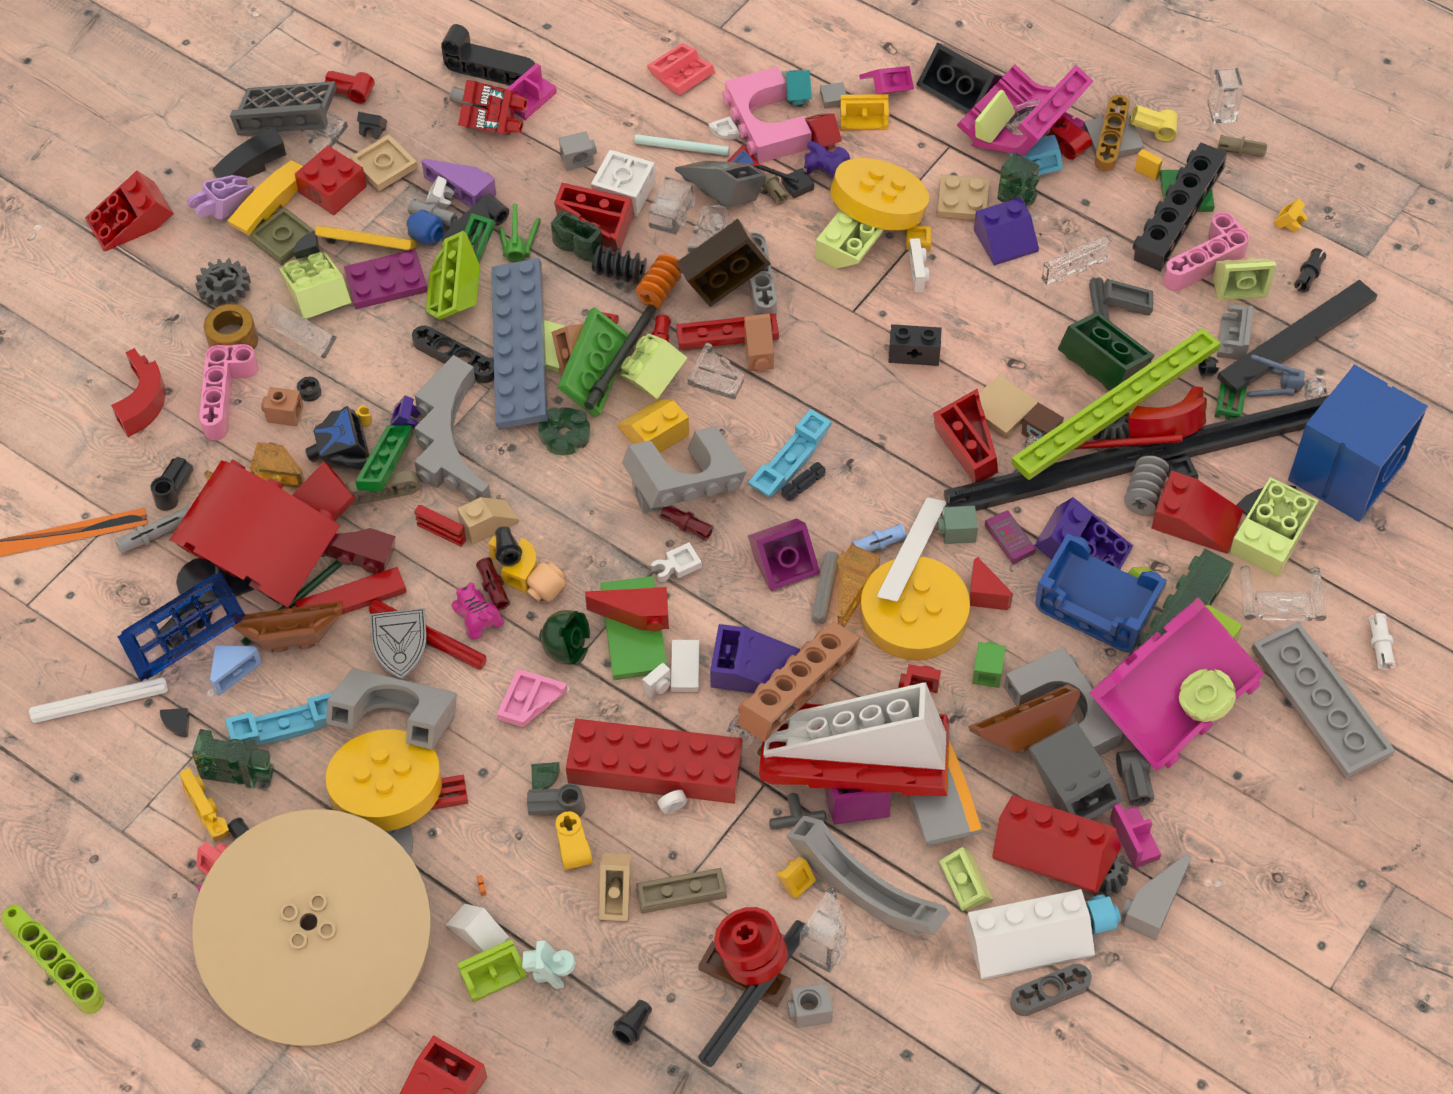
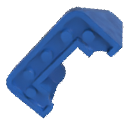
[1035,533,1167,653]

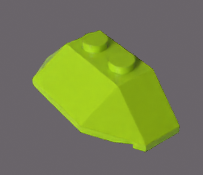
[425,231,480,320]

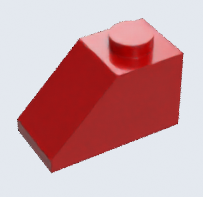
[804,113,842,151]

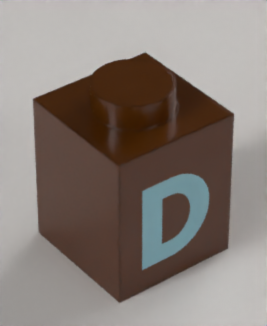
[1021,402,1064,442]

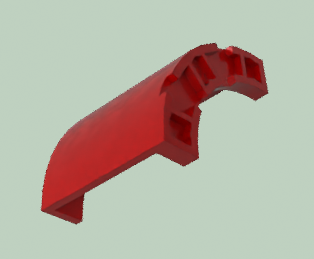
[169,459,340,608]

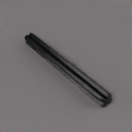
[698,920,809,1067]

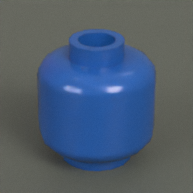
[407,209,444,246]

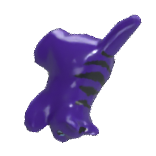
[804,141,850,180]

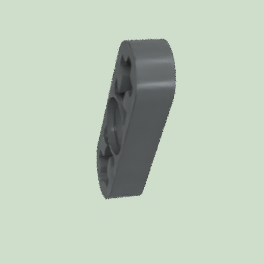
[1010,964,1092,1016]

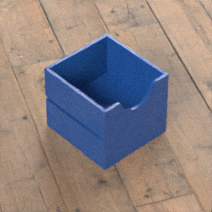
[1288,364,1428,522]

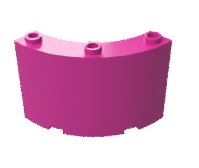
[1089,598,1265,771]

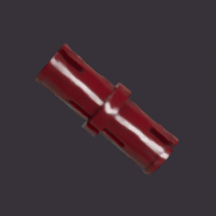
[660,505,714,541]
[476,557,510,610]

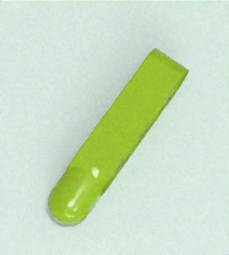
[1,904,104,1014]

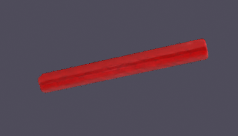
[369,600,487,670]

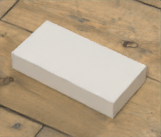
[671,640,699,692]

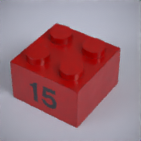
[295,145,367,216]

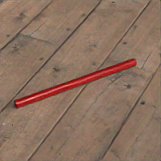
[1074,434,1183,450]

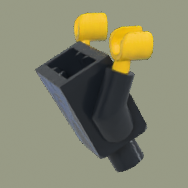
[305,405,372,470]

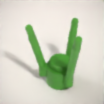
[499,203,540,262]

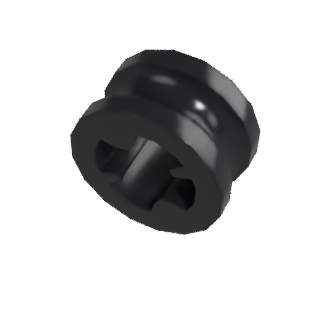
[297,376,322,402]

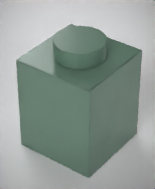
[938,506,978,544]

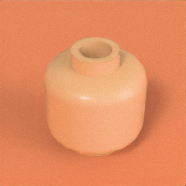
[527,562,566,602]

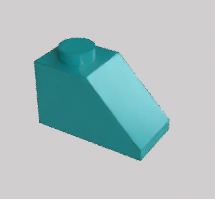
[782,69,812,105]

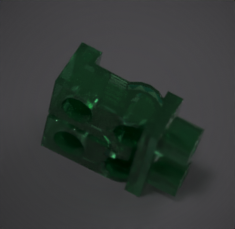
[192,729,274,789]

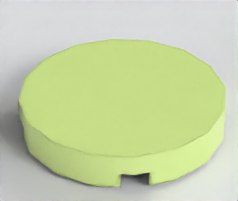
[1179,669,1236,722]

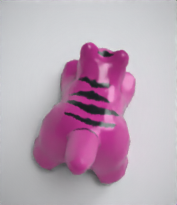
[451,582,504,639]

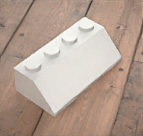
[965,889,1095,980]

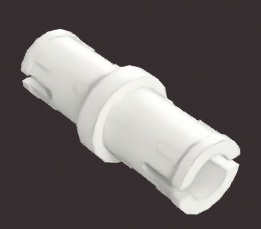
[1368,613,1396,670]

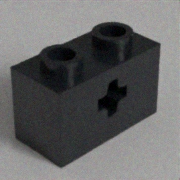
[888,324,942,366]

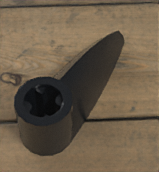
[442,194,509,241]

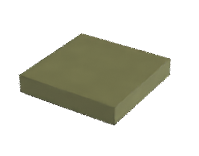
[248,207,315,265]

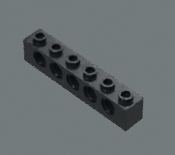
[1132,142,1227,272]

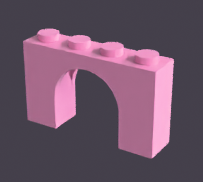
[722,67,812,163]

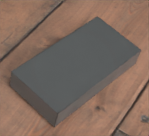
[1103,279,1153,316]

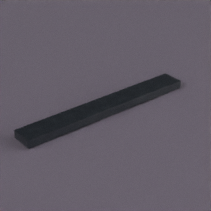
[1217,280,1377,394]

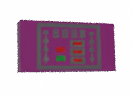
[985,510,1036,564]

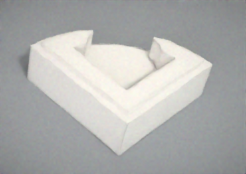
[708,116,740,140]

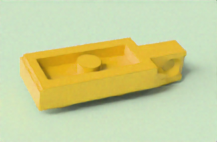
[180,768,229,842]

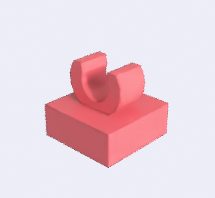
[196,842,228,875]

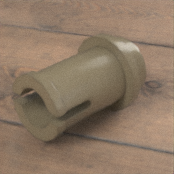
[762,173,789,205]

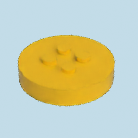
[830,158,929,230]
[860,557,970,660]
[325,729,442,831]

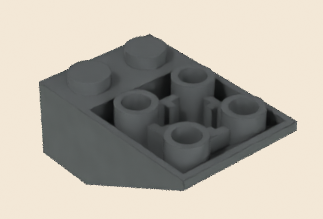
[675,161,766,207]
[1028,722,1123,820]

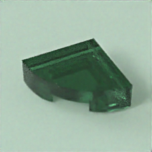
[531,762,560,789]

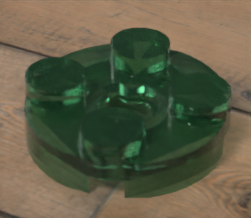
[538,407,591,455]

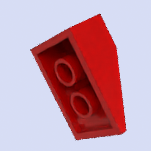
[1151,470,1244,554]

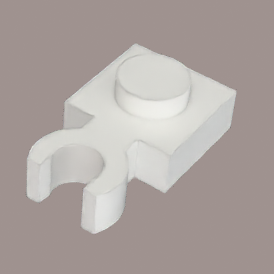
[651,542,702,582]

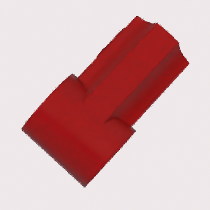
[325,71,375,104]

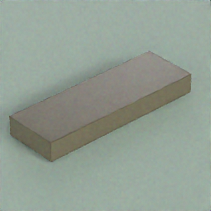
[636,868,727,914]

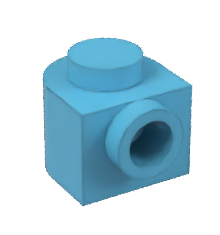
[1086,894,1121,935]

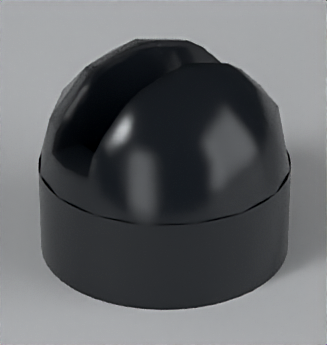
[1198,356,1219,377]

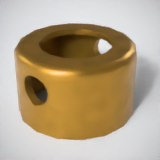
[203,304,258,350]

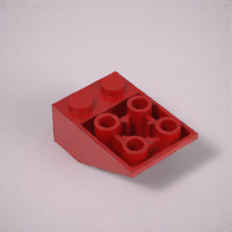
[85,170,174,251]
[400,1035,487,1094]

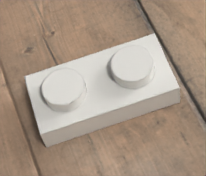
[909,238,929,293]

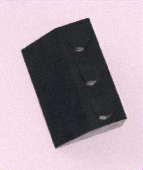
[916,42,1003,114]

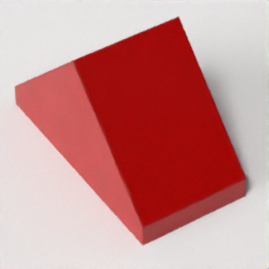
[969,557,1013,610]

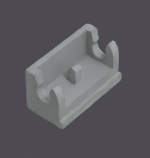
[1217,305,1254,360]

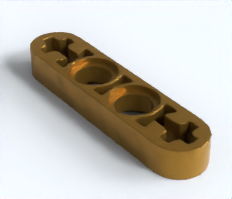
[1095,95,1130,171]

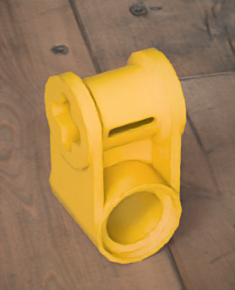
[555,811,593,871]

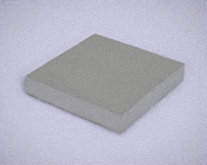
[1083,112,1144,160]

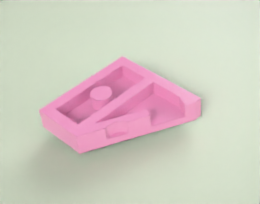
[497,669,567,728]

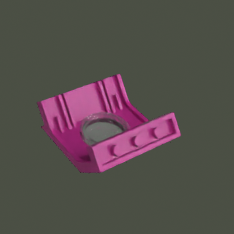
[957,64,1093,156]

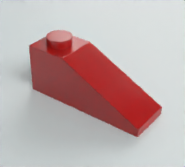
[585,587,669,632]

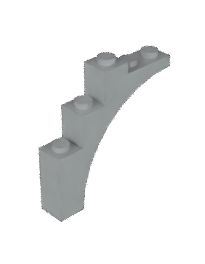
[414,355,491,502]

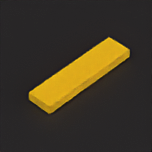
[315,225,417,250]

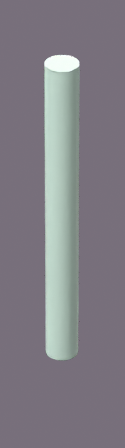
[634,134,730,156]

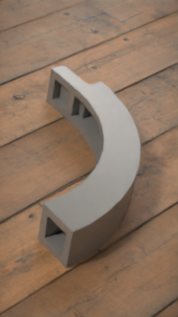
[786,816,950,937]

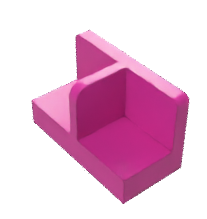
[507,63,557,120]
[859,66,914,94]
[1110,804,1161,868]

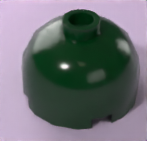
[539,610,590,665]

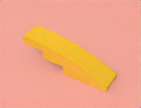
[228,160,303,236]

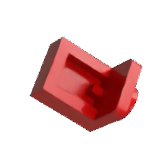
[898,664,941,693]

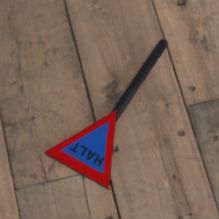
[727,145,799,183]

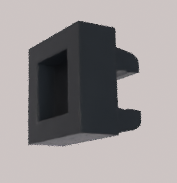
[357,112,387,139]

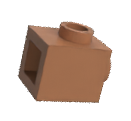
[261,387,304,426]

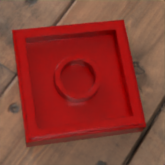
[292,462,357,522]

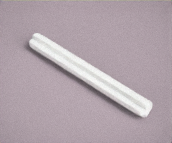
[29,677,168,723]

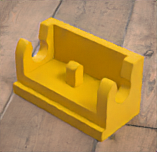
[840,94,889,131]

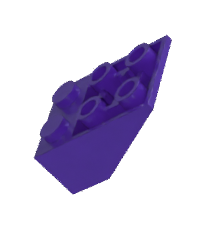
[1034,497,1133,569]
[710,624,800,693]

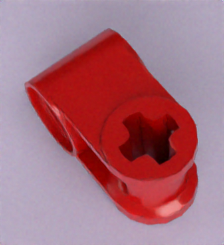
[1047,116,1092,160]

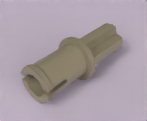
[1218,134,1267,157]

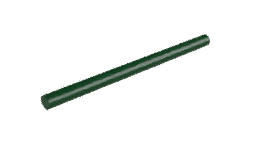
[241,560,343,646]

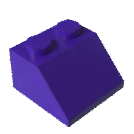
[974,197,1039,265]

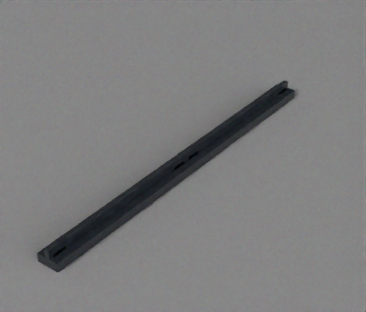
[944,395,1329,511]

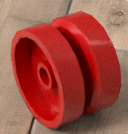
[714,907,789,985]

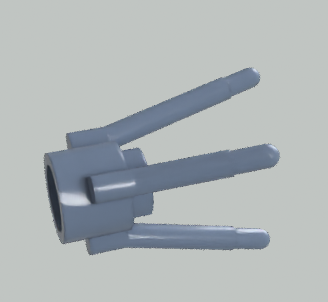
[1247,355,1305,397]

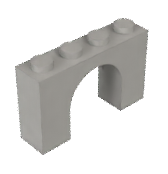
[622,427,747,509]
[1004,647,1123,756]
[326,668,457,750]

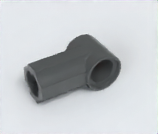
[1116,750,1154,807]
[527,783,586,817]

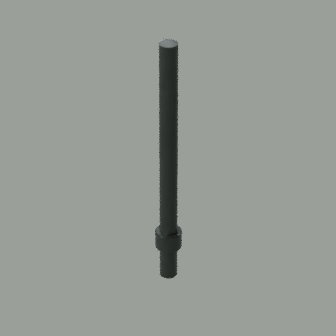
[584,304,656,410]

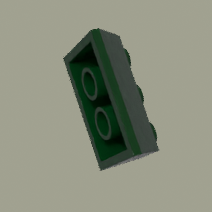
[1058,312,1155,390]

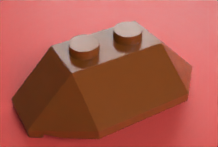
[231,601,344,652]
[968,685,1080,753]

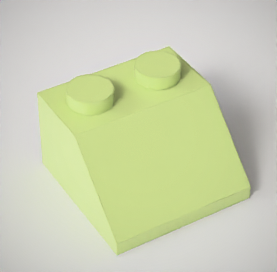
[1213,258,1276,300]

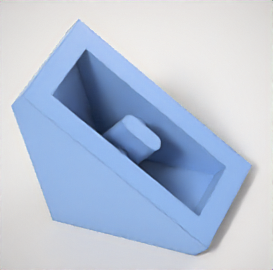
[210,645,262,696]

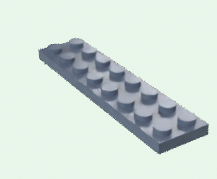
[491,258,548,430]

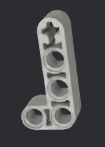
[748,233,777,317]

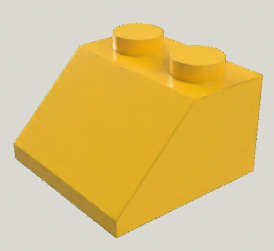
[617,399,689,453]

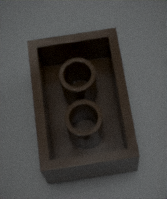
[677,219,771,307]

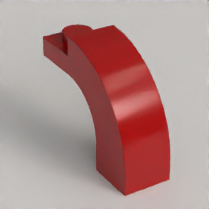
[111,348,166,437]
[1128,386,1207,438]

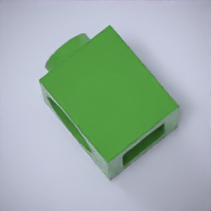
[972,642,1006,688]

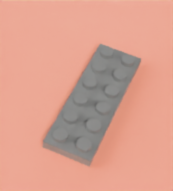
[1251,622,1395,779]

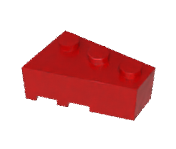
[554,182,634,253]
[933,389,998,483]

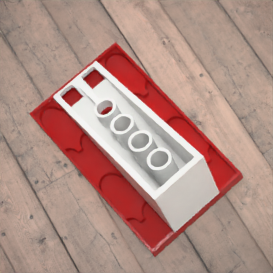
[759,682,950,796]

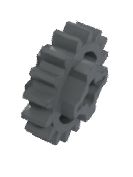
[195,258,251,307]

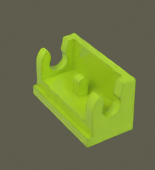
[457,939,527,1002]

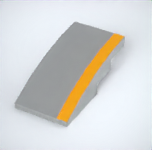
[908,740,982,846]

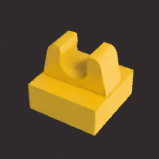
[1273,198,1307,232]
[776,856,816,899]

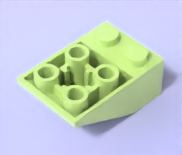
[279,252,351,320]
[1230,477,1319,577]

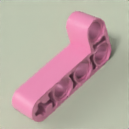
[1163,212,1249,291]
[199,344,258,441]

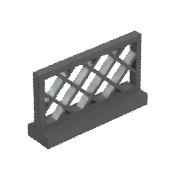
[230,81,337,135]

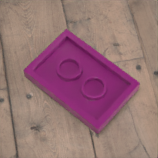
[344,249,428,309]

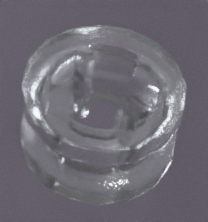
[1303,377,1328,400]

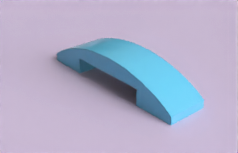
[748,409,832,498]
[225,692,333,745]

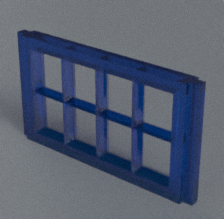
[117,572,246,681]

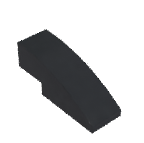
[212,127,286,179]

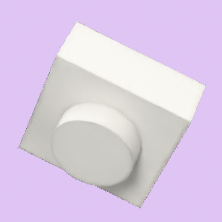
[642,663,671,699]

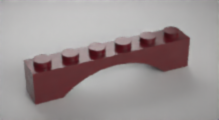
[321,528,396,574]

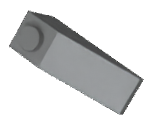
[1122,854,1192,940]

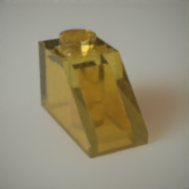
[250,442,305,488]

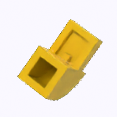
[488,536,537,594]

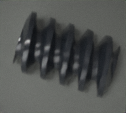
[592,244,647,285]

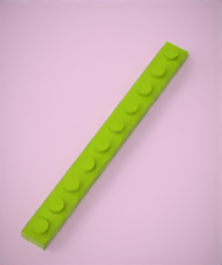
[1011,328,1221,480]

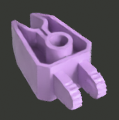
[187,175,255,220]

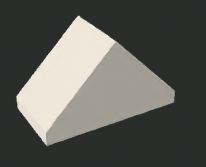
[446,904,509,953]

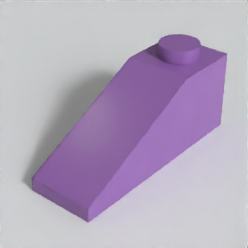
[421,159,496,208]

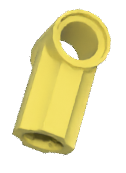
[1129,104,1178,142]

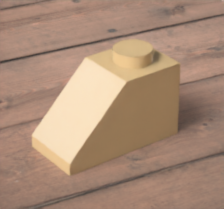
[457,497,519,545]
[599,853,632,921]

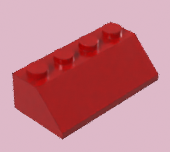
[992,795,1121,893]

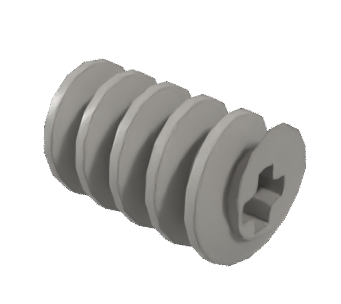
[1124,456,1169,515]

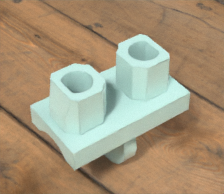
[522,940,576,989]

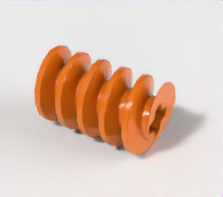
[636,254,682,309]

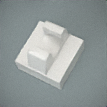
[425,176,454,209]

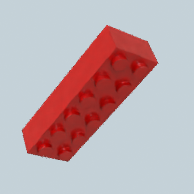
[566,718,742,804]

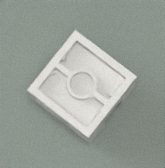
[591,150,656,216]

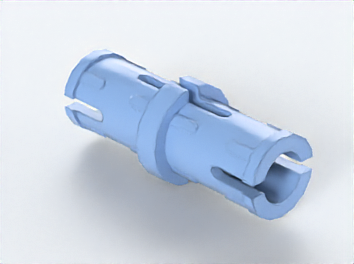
[851,523,907,557]

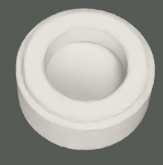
[657,790,687,814]

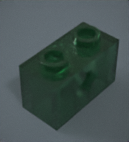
[997,152,1040,207]

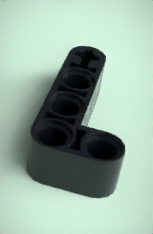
[441,24,535,86]

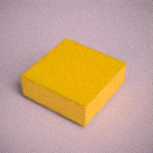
[1135,149,1163,181]
[906,226,931,251]

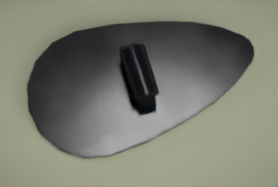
[176,558,255,604]

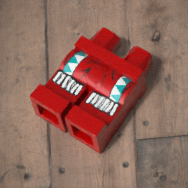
[458,80,528,134]

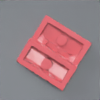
[647,43,715,95]

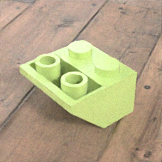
[815,209,884,269]
[618,333,687,399]

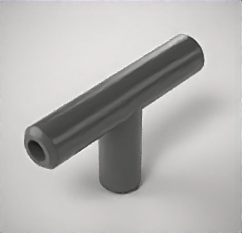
[769,793,827,830]

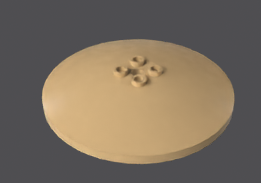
[192,809,431,1047]

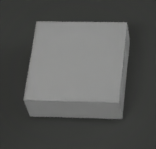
[820,82,847,108]

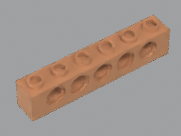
[737,621,860,742]

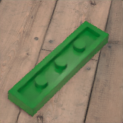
[355,425,413,492]

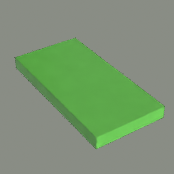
[557,307,629,417]
[600,576,667,680]

